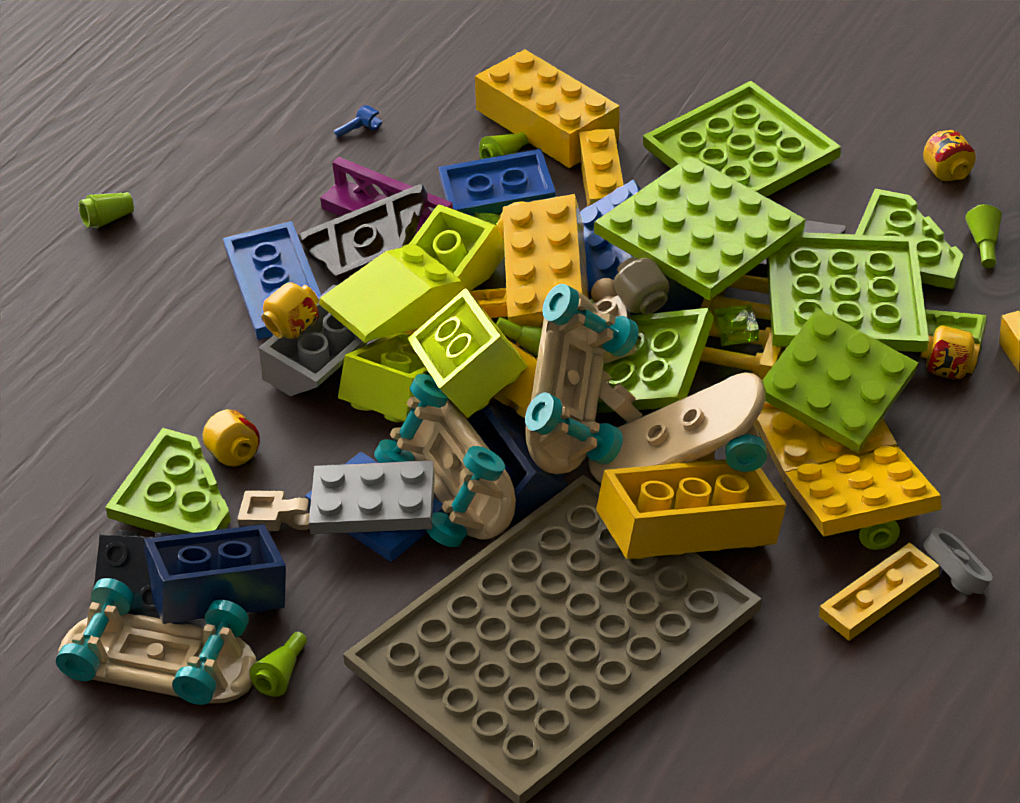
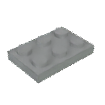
[309,461,435,534]

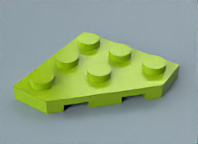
[855,189,964,289]
[105,428,231,535]

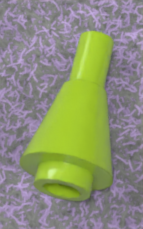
[479,132,529,159]
[965,204,1002,268]
[496,317,542,358]
[859,521,900,550]
[249,632,307,696]

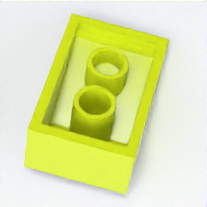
[409,204,505,293]
[319,244,461,342]
[407,288,528,418]
[338,332,431,422]

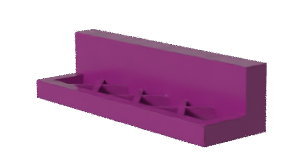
[320,157,453,235]

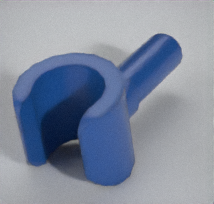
[333,105,382,138]

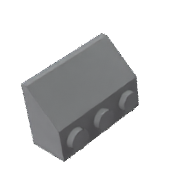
[259,285,369,396]

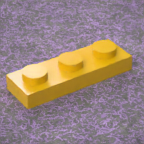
[819,543,940,641]

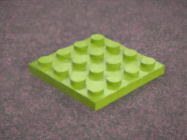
[643,81,841,197]
[594,156,805,300]
[766,232,929,352]

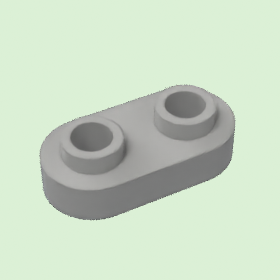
[923,528,993,595]

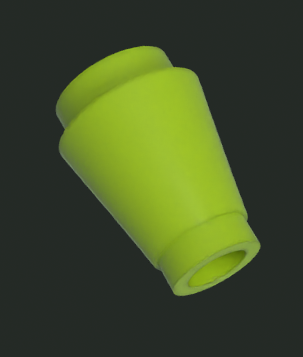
[79,192,134,229]

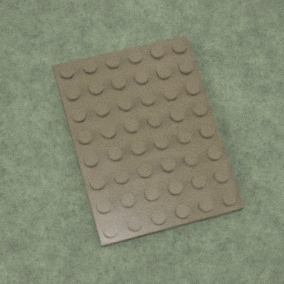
[343,475,762,803]

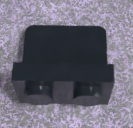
[92,530,177,619]

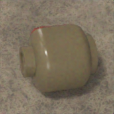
[613,257,670,315]

